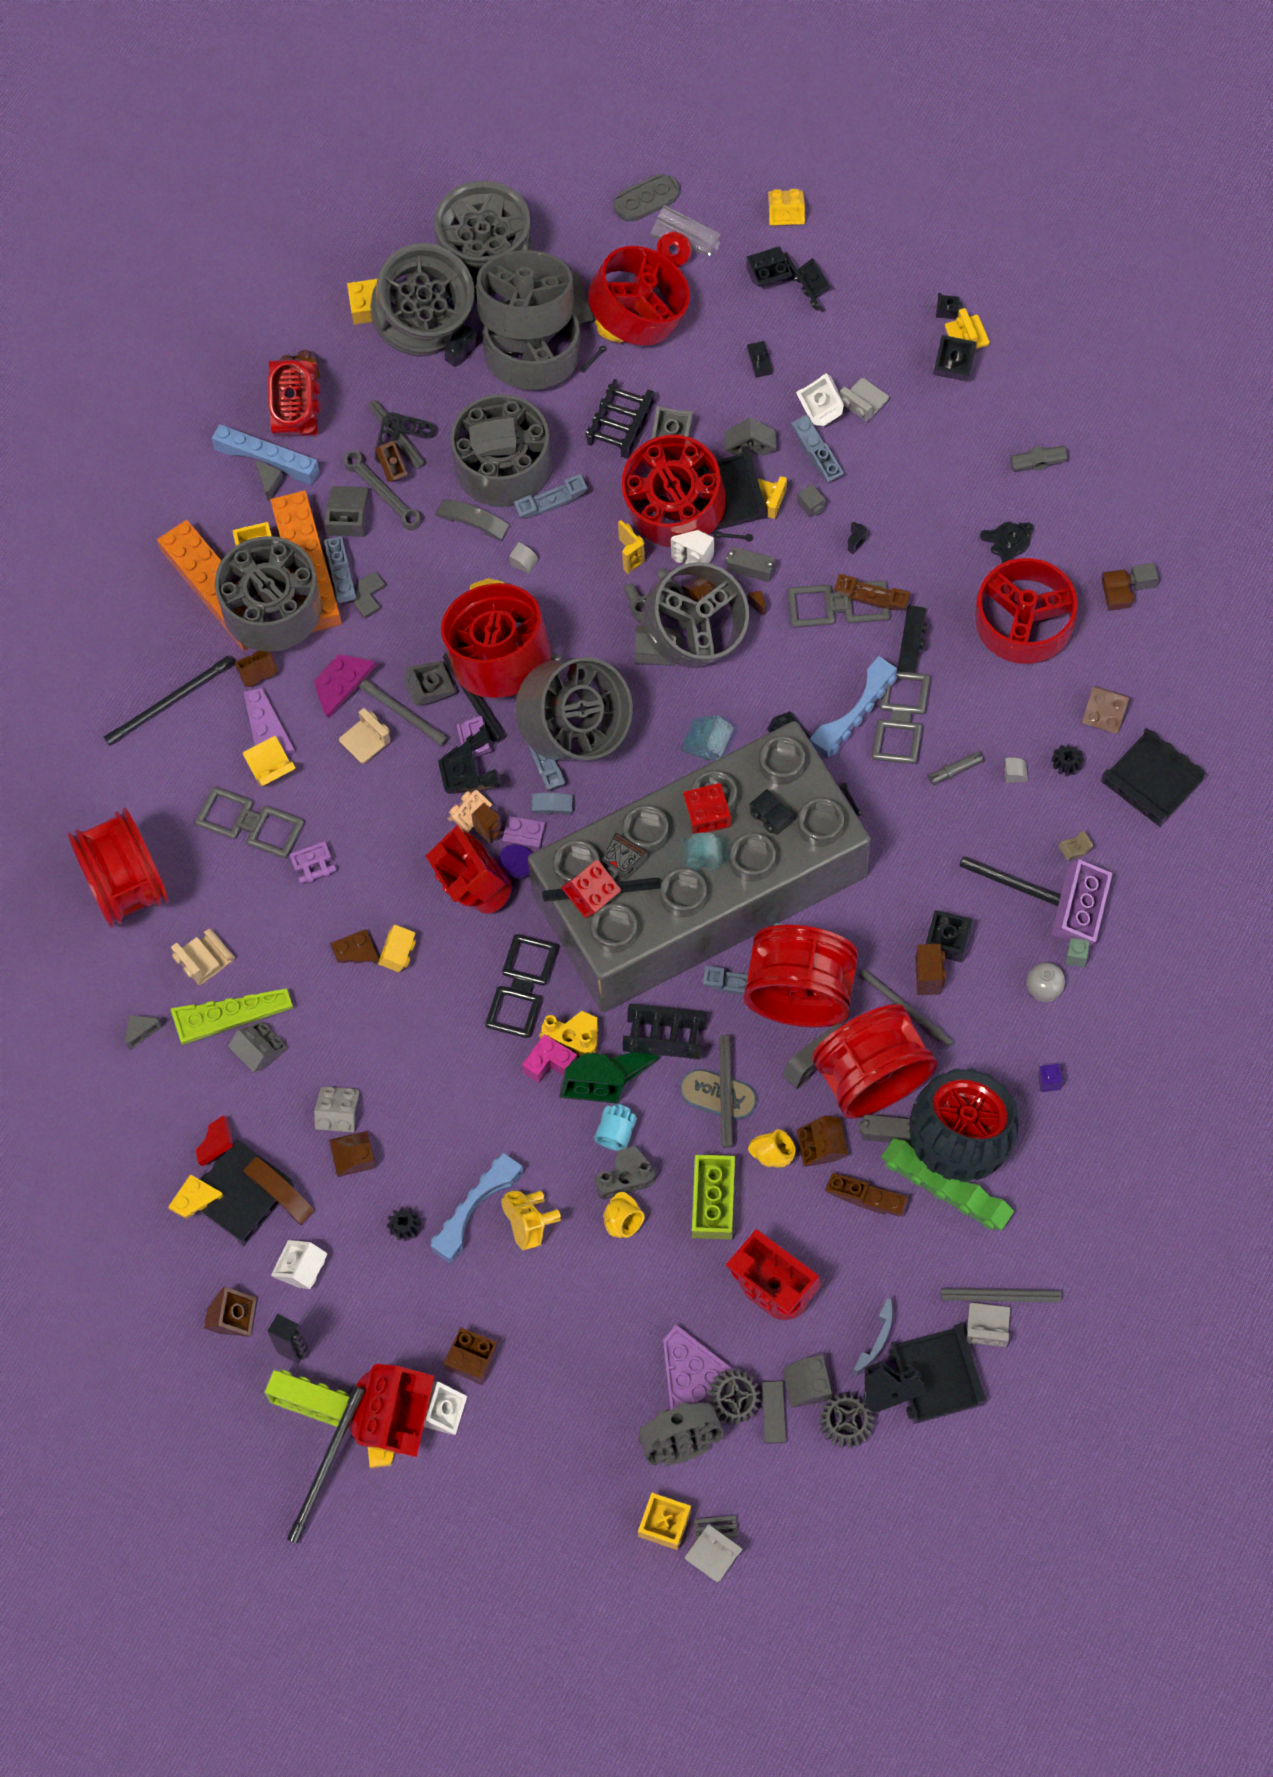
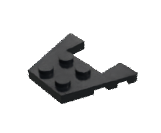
[438,725,502,794]

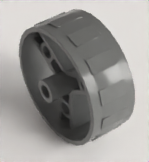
[476,250,574,339]
[483,299,580,390]
[643,562,749,667]

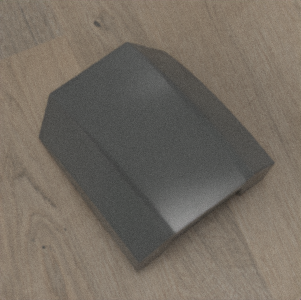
[651,406,694,439]
[469,416,516,456]
[635,625,681,666]
[404,661,457,706]

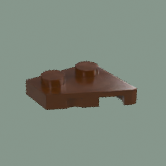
[330,929,379,964]

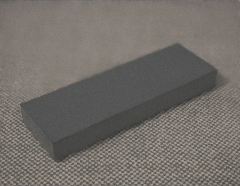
[572,272,593,325]
[762,1381,786,1444]

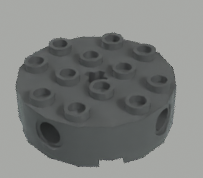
[638,1402,724,1466]

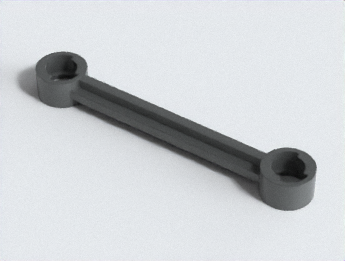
[344,451,421,530]

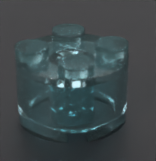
[683,833,723,870]

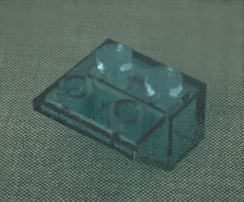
[681,715,734,760]

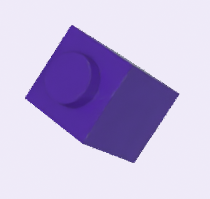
[1038,1064,1062,1092]

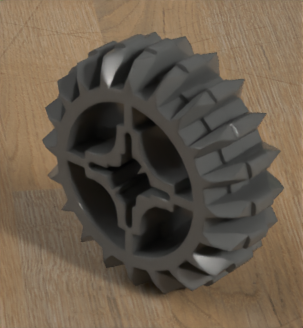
[706,1369,761,1424]
[819,1392,875,1448]

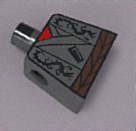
[602,833,647,880]

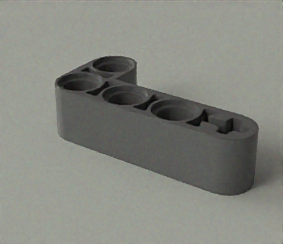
[782,1024,842,1089]

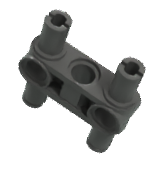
[623,568,687,626]

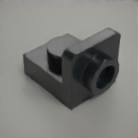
[847,521,868,555]

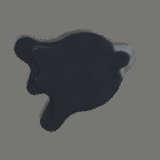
[980,521,1034,563]

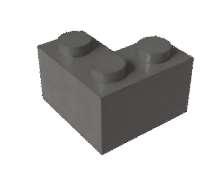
[724,418,776,456]

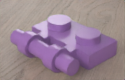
[289,841,336,884]

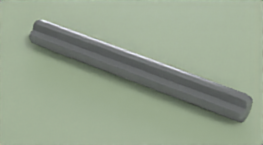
[369,400,424,469]

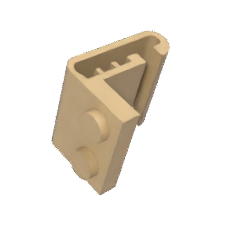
[171,929,235,985]

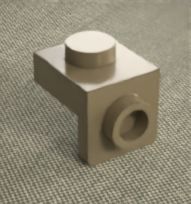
[1058,831,1093,861]

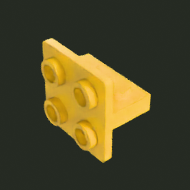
[944,308,989,349]

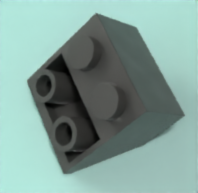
[228,1021,288,1072]

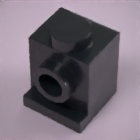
[936,293,963,319]

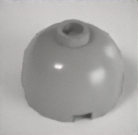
[1026,962,1065,1002]

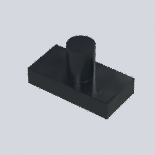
[747,341,773,378]

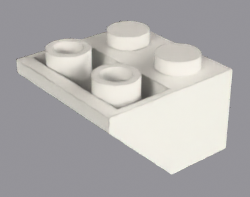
[671,530,714,564]

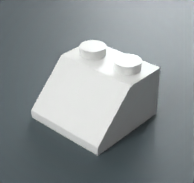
[271,1240,327,1289]
[424,1381,467,1435]

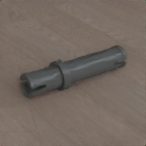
[928,751,983,785]

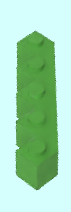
[881,1139,1014,1231]

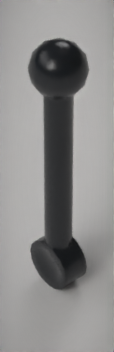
[580,345,606,373]
[715,531,753,542]
[840,783,863,816]

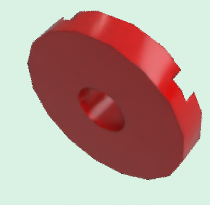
[656,231,692,267]

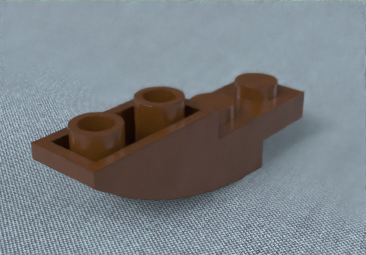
[825,1173,909,1217]

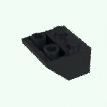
[746,246,792,286]

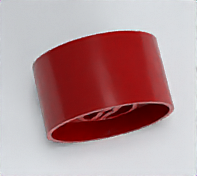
[621,435,726,547]
[441,583,551,698]

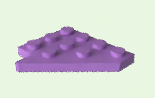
[663,1325,736,1410]

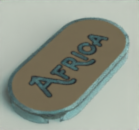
[680,1069,757,1121]

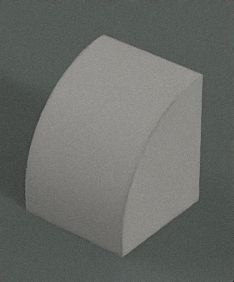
[509,542,538,574]
[1004,758,1028,783]

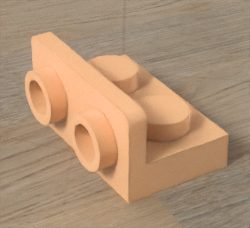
[447,790,492,832]

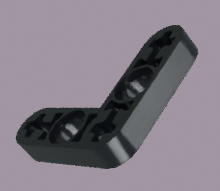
[374,412,434,464]

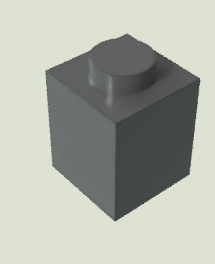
[797,484,825,518]
[1129,562,1158,591]

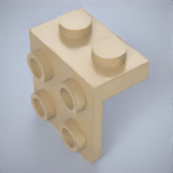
[339,708,391,764]

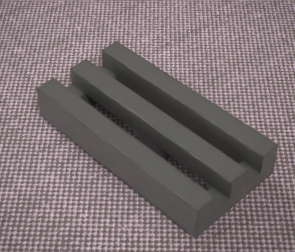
[694,1516,737,1540]

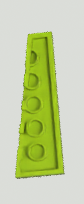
[170,989,293,1045]

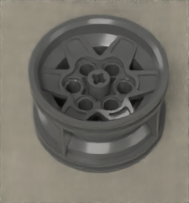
[434,181,532,294]
[370,243,474,356]

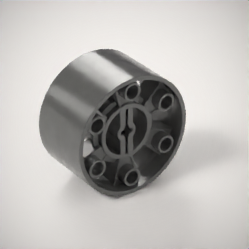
[451,394,552,507]
[215,536,322,652]
[516,657,632,761]

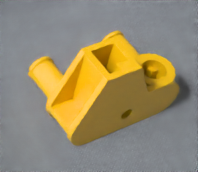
[539,1011,598,1057]
[501,1190,561,1250]

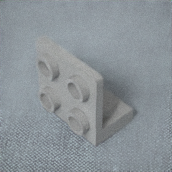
[966,1303,1010,1348]
[685,1524,742,1582]

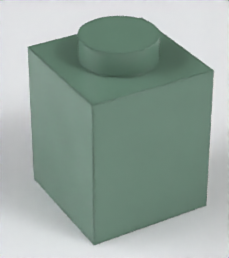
[1065,938,1090,968]

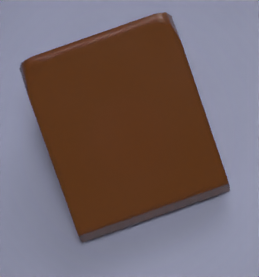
[748,590,766,616]

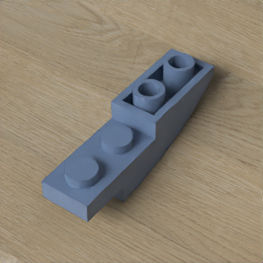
[791,415,844,482]
[324,536,356,603]

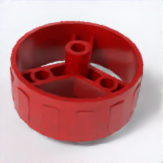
[588,246,690,346]
[975,558,1078,664]

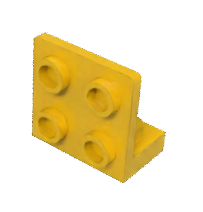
[768,189,805,225]
[757,476,787,519]
[618,520,645,574]
[242,736,295,786]

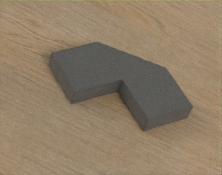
[354,571,385,619]

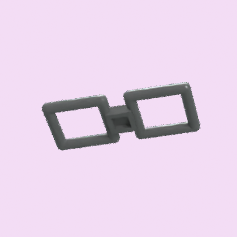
[787,580,890,627]
[871,671,930,764]
[195,787,304,858]

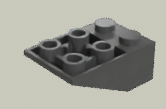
[325,486,368,536]

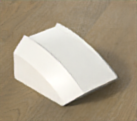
[796,373,843,426]

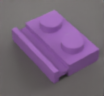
[457,716,492,757]
[502,816,545,850]

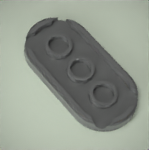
[614,174,679,221]

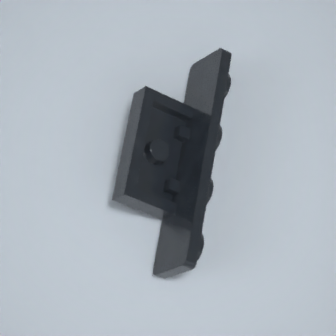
[784,252,832,312]
[897,605,927,673]

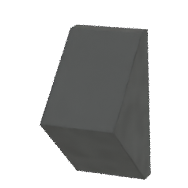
[256,461,283,501]
[125,1015,162,1050]

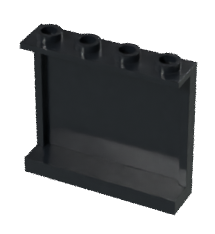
[688,446,767,531]
[1101,728,1206,827]
[199,1139,294,1246]
[888,1323,986,1424]

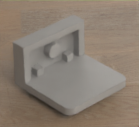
[840,378,889,422]
[314,1087,359,1132]

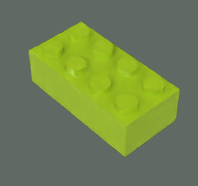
[692,1155,735,1240]
[264,1370,349,1427]

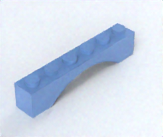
[212,424,319,486]
[810,656,897,759]
[430,1153,523,1265]

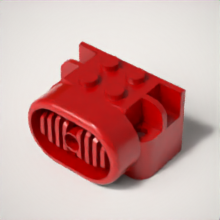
[268,360,321,437]
[425,824,511,914]
[725,1229,821,1320]
[349,1364,434,1457]

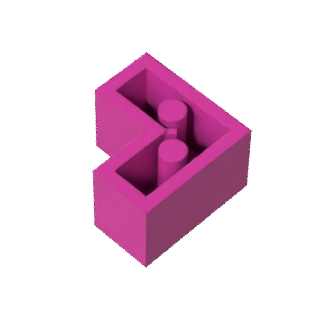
[522,1034,577,1083]

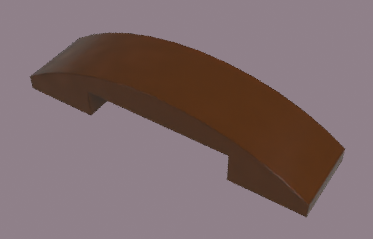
[834,573,910,610]
[242,1156,314,1225]

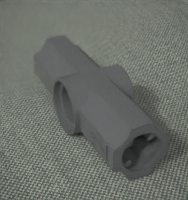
[1010,445,1067,472]

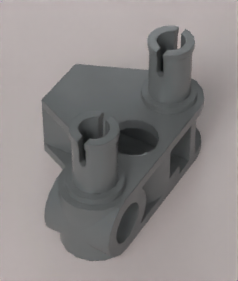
[594,1146,655,1199]

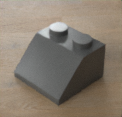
[783,1355,832,1408]

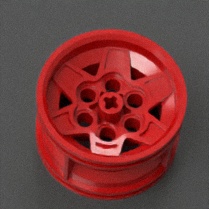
[67,807,169,928]
[743,925,858,1028]
[811,1004,938,1119]

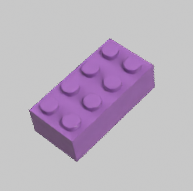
[1051,859,1112,946]

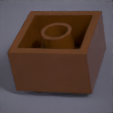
[915,944,946,995]

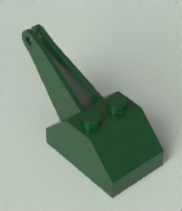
[559,1052,661,1104]

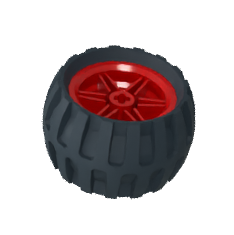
[909,1068,1019,1182]

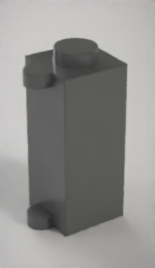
[725,547,775,582]
[859,1115,910,1144]

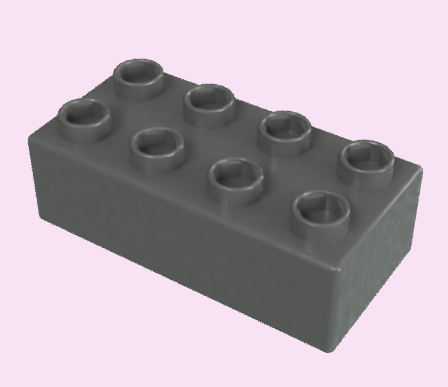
[528,721,871,1012]

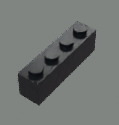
[267,1313,309,1364]

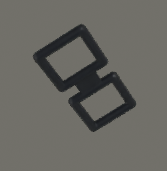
[485,934,558,1038]

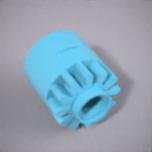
[594,1104,637,1151]

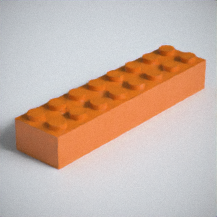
[270,490,342,633]
[157,519,254,651]

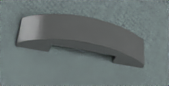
[436,500,509,541]

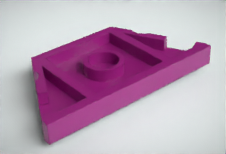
[314,654,377,718]

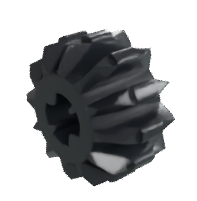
[1051,743,1084,777]
[387,1206,421,1241]

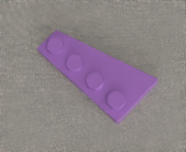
[244,688,295,754]

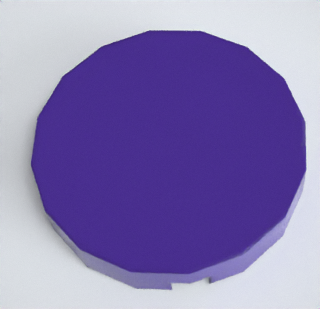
[498,844,532,878]

